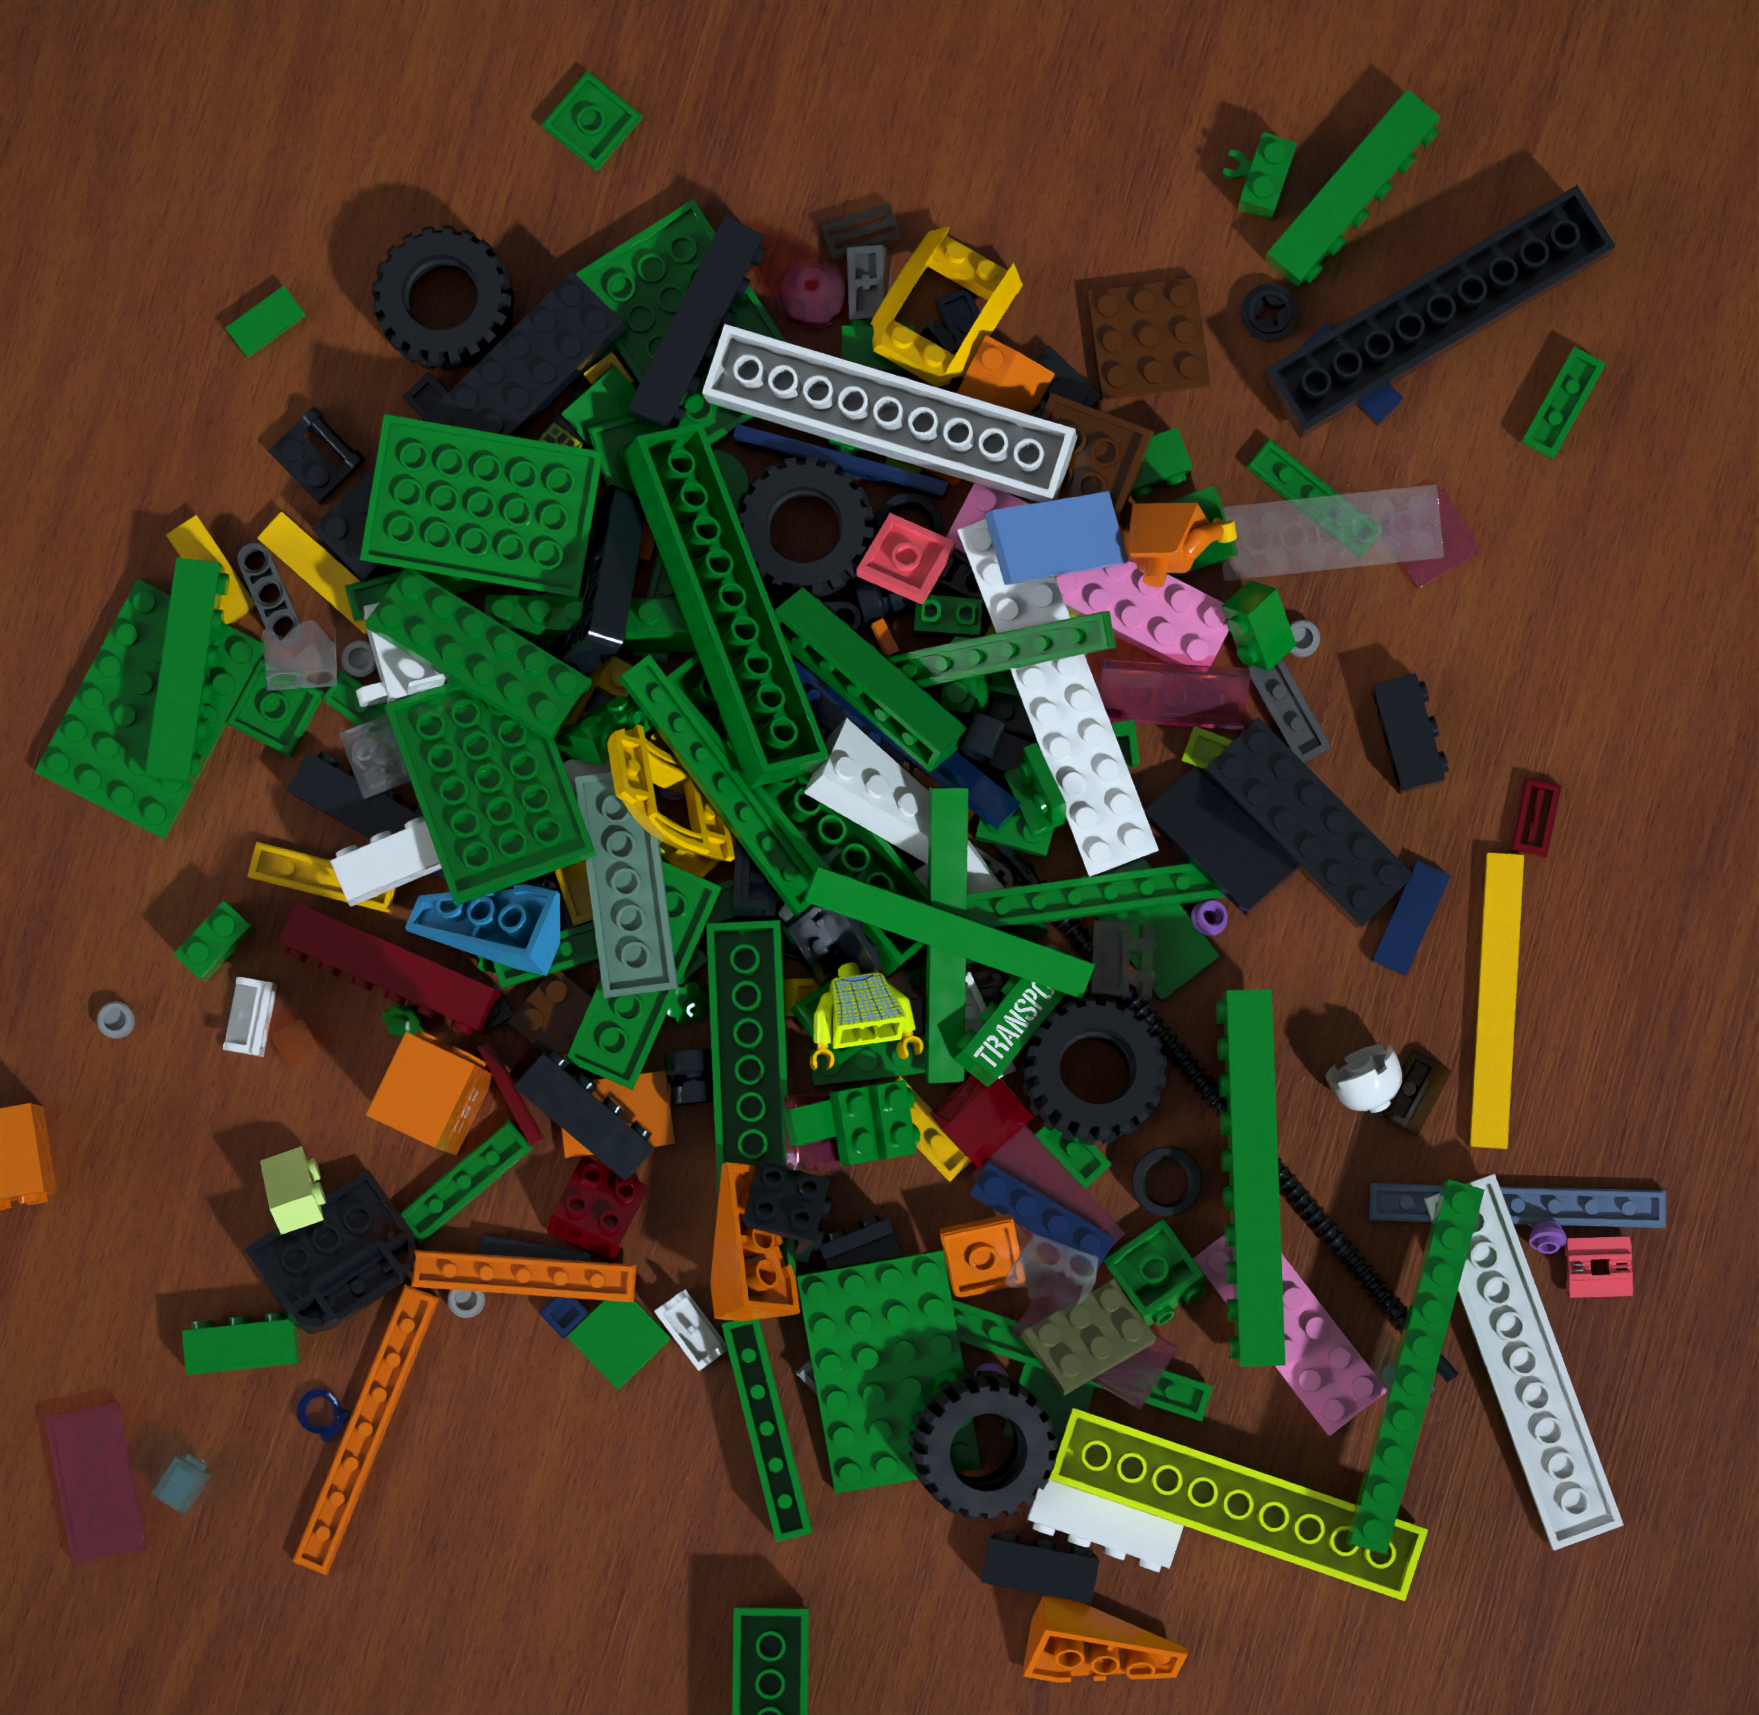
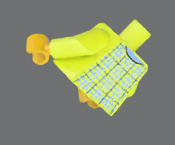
[810,963,923,1070]

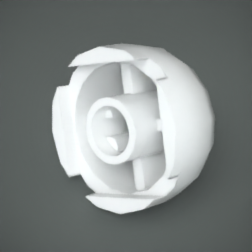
[1326,1044,1402,1113]

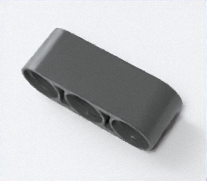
[237,543,304,647]

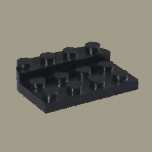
[244,1169,416,1334]

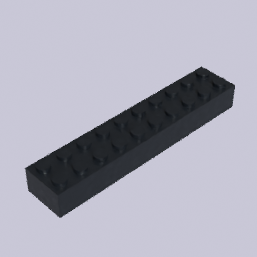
[1262,185,1616,439]
[312,271,628,582]

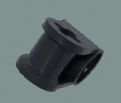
[935,550,985,603]

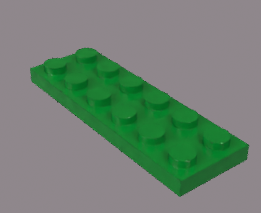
[365,568,592,742]
[566,860,723,1090]

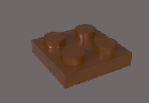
[507,971,592,1066]

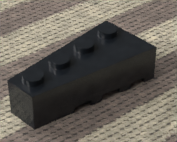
[509,1040,655,1181]

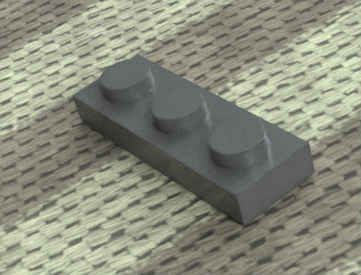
[1245,659,1331,763]

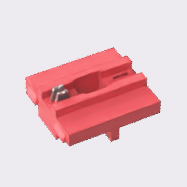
[1565,1237,1633,1298]

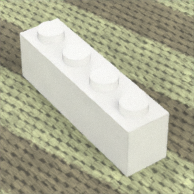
[1027,1478,1184,1572]

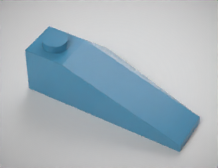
[405,884,560,976]

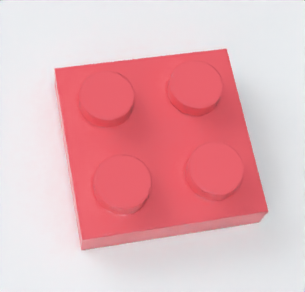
[857,513,956,605]

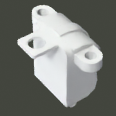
[356,602,451,707]

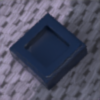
[538,1297,591,1340]

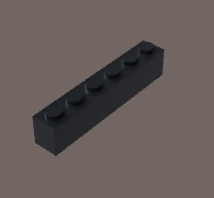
[628,216,767,431]

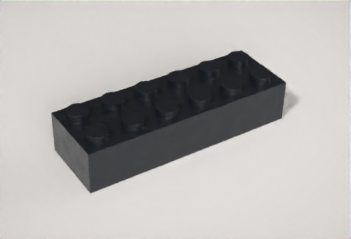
[1202,717,1414,928]

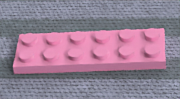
[1192,1235,1387,1436]

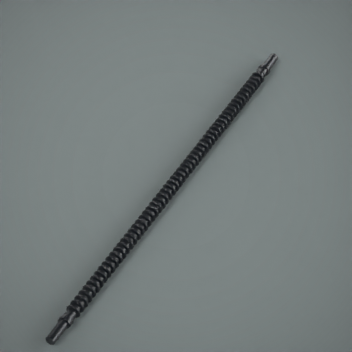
[993,844,1459,1383]

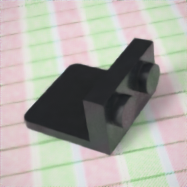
[781,904,883,986]
[743,1161,832,1263]
[820,1215,902,1268]

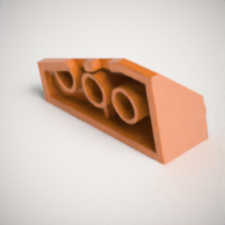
[922,335,1055,486]
[710,1162,800,1321]
[1023,1595,1188,1683]

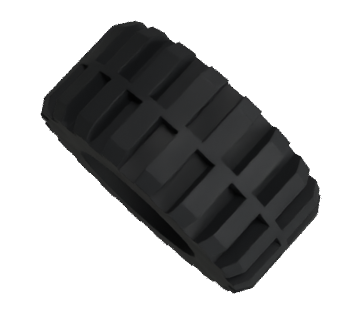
[372,225,515,371]
[736,457,874,599]
[1021,997,1167,1145]
[908,1371,1057,1521]

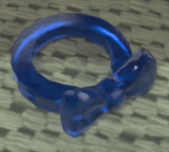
[297,1389,352,1443]

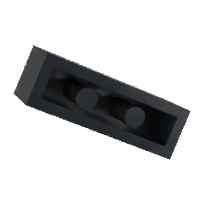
[1370,673,1449,794]
[981,1531,1100,1604]

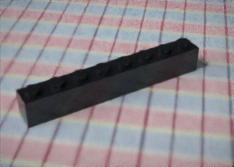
[286,751,565,908]

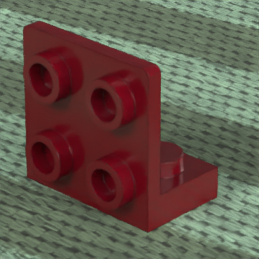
[547,1156,648,1263]

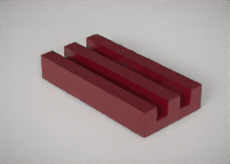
[1510,778,1562,858]

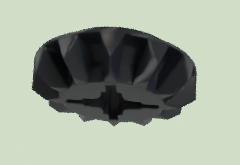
[1241,283,1299,342]

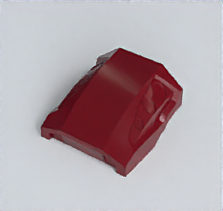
[930,1074,1034,1169]

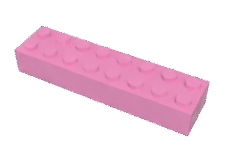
[946,483,1229,681]

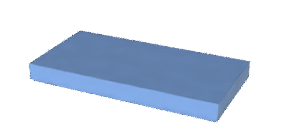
[985,491,1129,585]

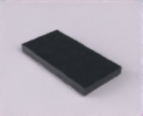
[1144,766,1299,916]

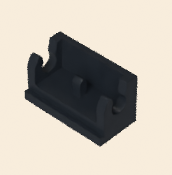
[733,838,777,919]

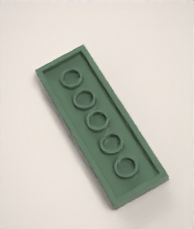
[575,772,679,998]

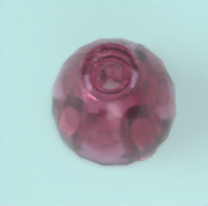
[777,257,848,330]

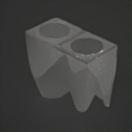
[260,619,337,691]
[1005,1234,1099,1316]

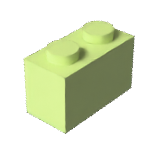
[260,1146,326,1235]

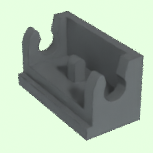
[847,245,892,322]

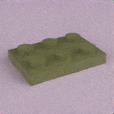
[1021,1279,1156,1396]

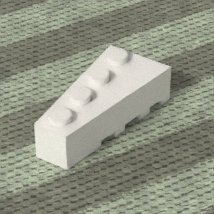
[804,718,929,864]

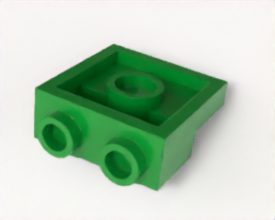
[554,696,653,765]
[830,1080,920,1166]
[1103,1219,1209,1326]

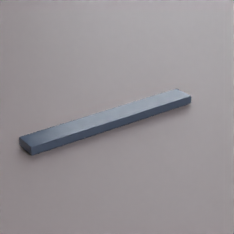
[1368,1183,1666,1228]

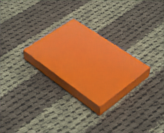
[561,1071,676,1159]

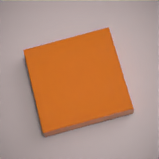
[939,1213,1026,1299]

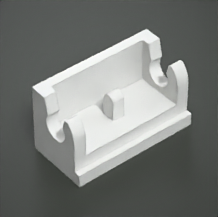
[223,977,278,1057]
[654,1289,728,1371]

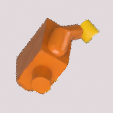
[1121,503,1237,588]

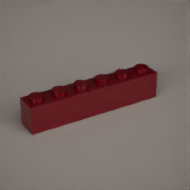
[278,902,501,1035]

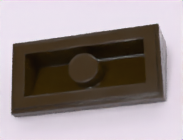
[1378,1050,1451,1135]

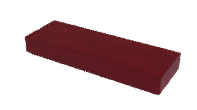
[477,1041,544,1146]

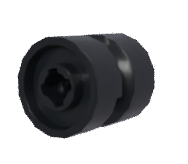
[852,577,914,625]
[664,1049,714,1106]

